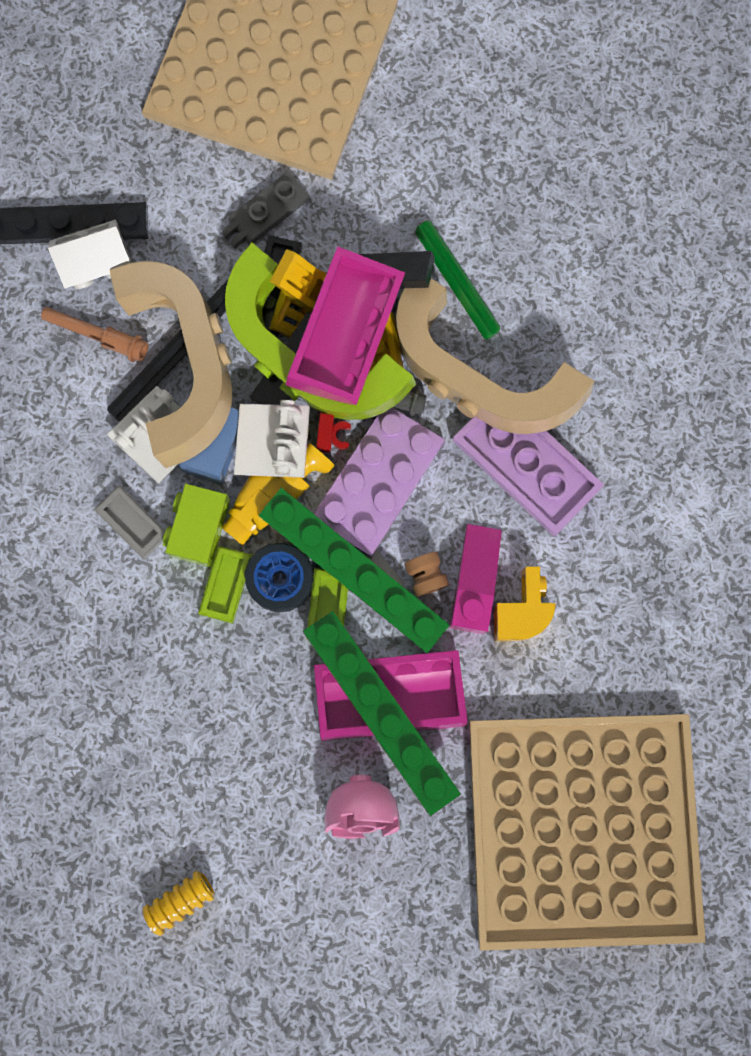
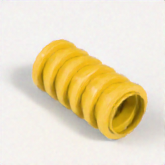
[143,871,215,936]

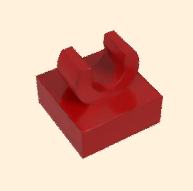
[316,413,351,453]

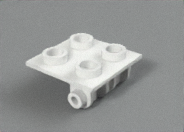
[107,386,180,484]
[234,400,310,478]

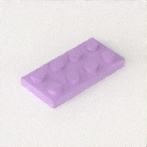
[314,408,445,558]
[452,417,604,537]

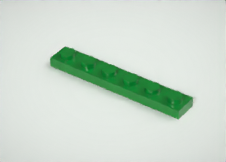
[258,488,450,653]
[303,611,461,817]

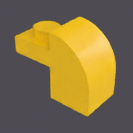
[494,567,556,641]

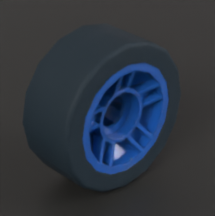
[245,543,314,613]

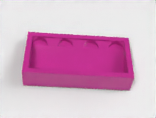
[286,246,405,405]
[314,650,468,741]

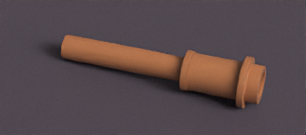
[41,307,149,362]

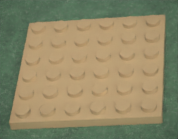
[142,0,398,180]
[469,714,706,951]

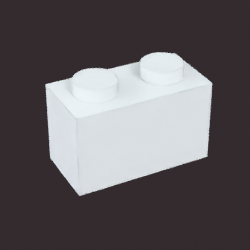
[48,220,131,289]

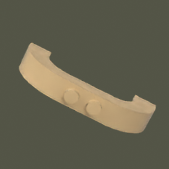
[109,261,232,468]
[396,279,594,434]

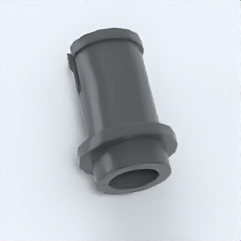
[393,389,427,417]

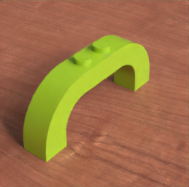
[225,243,416,420]

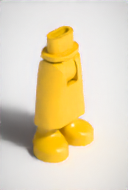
[221,443,335,545]

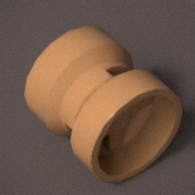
[404,551,450,598]

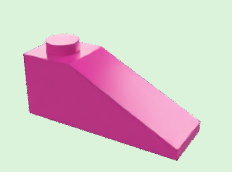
[449,524,502,635]

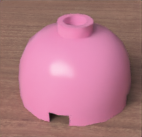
[324,775,400,839]

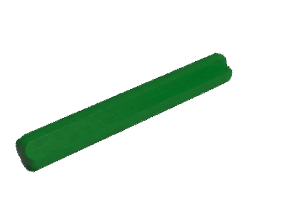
[415,220,500,340]

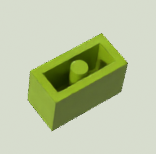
[163,484,231,567]

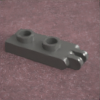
[222,171,310,249]

